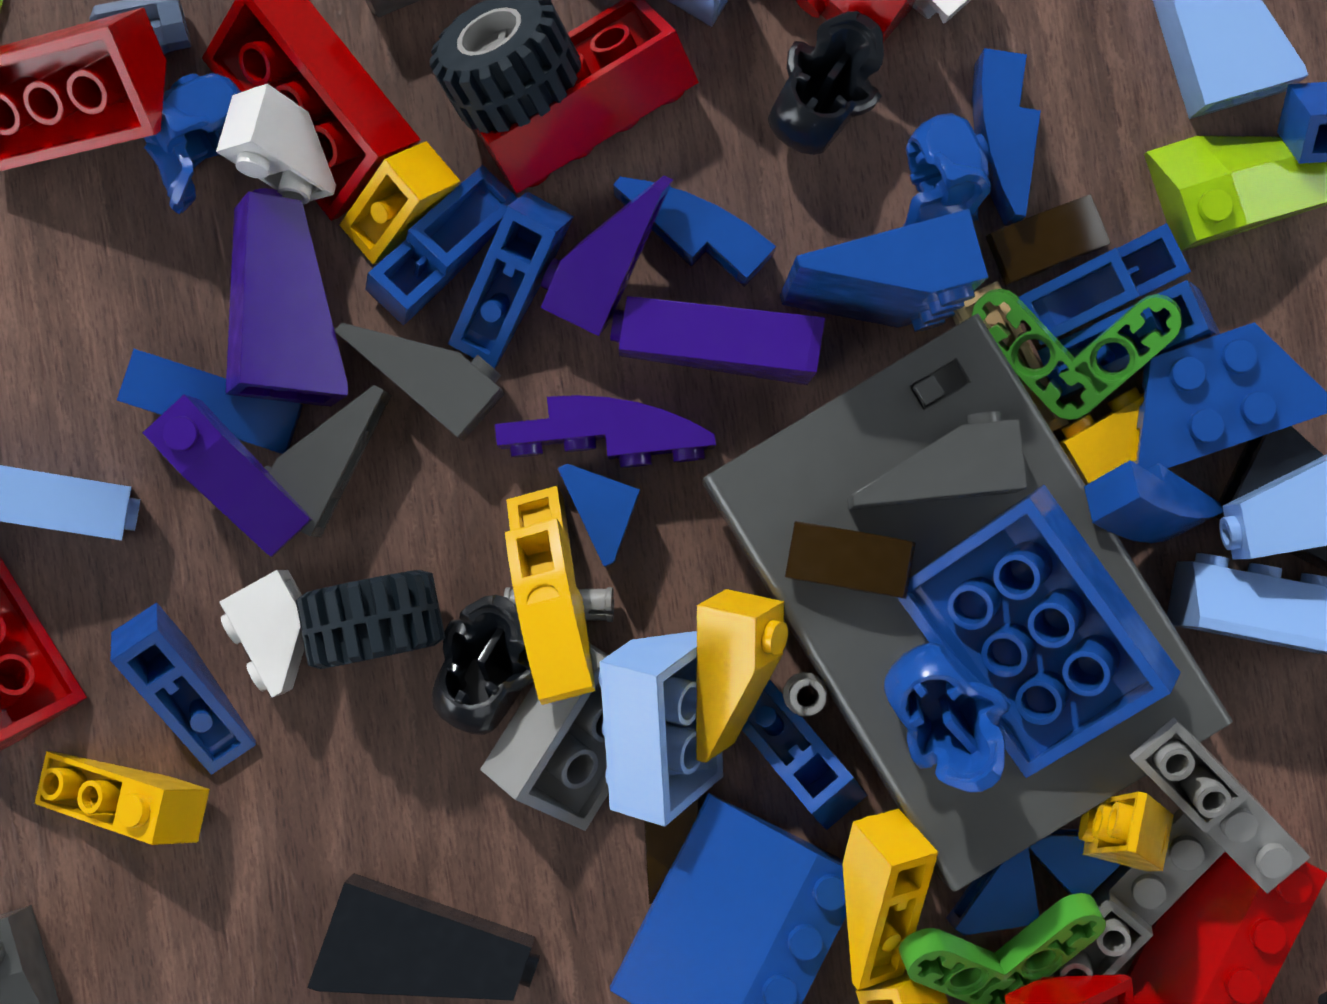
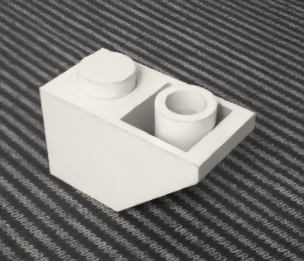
[216,84,336,204]
[220,570,305,697]

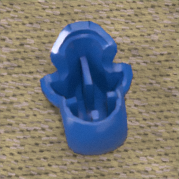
[144,73,242,214]
[903,113,991,227]
[884,642,1011,792]

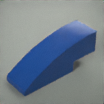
[972,48,1041,226]
[365,165,518,326]
[613,176,776,287]
[1019,223,1191,345]
[117,349,303,454]
[1084,460,1223,543]

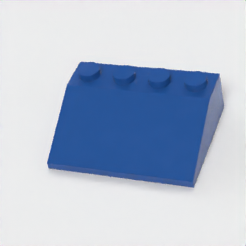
[780,209,988,332]
[898,485,1181,778]
[609,793,847,1004]

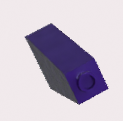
[225,188,348,407]
[610,296,825,385]

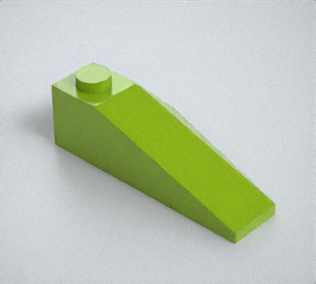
[1144,136,1327,252]

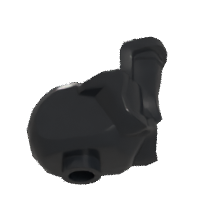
[768,11,884,155]
[432,595,533,735]

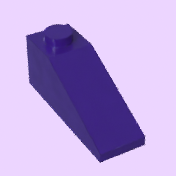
[540,175,673,336]
[142,394,313,557]

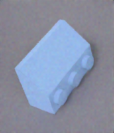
[1167,553,1327,655]
[598,631,724,827]

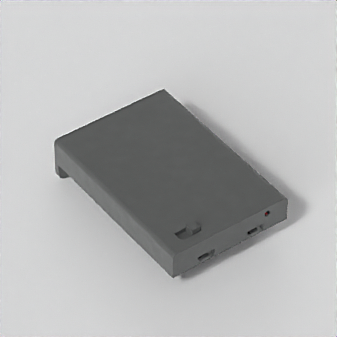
[703,313,1233,891]

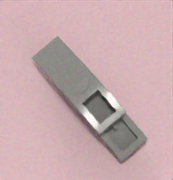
[1129,717,1310,894]
[1050,808,1225,977]

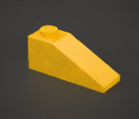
[696,589,788,763]
[842,808,939,991]

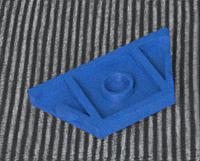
[1133,322,1327,470]

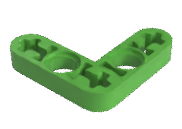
[972,289,1182,420]
[899,893,1106,1004]

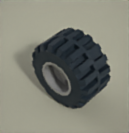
[430,0,581,133]
[296,570,445,669]

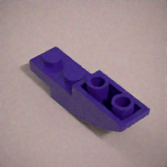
[495,395,716,468]

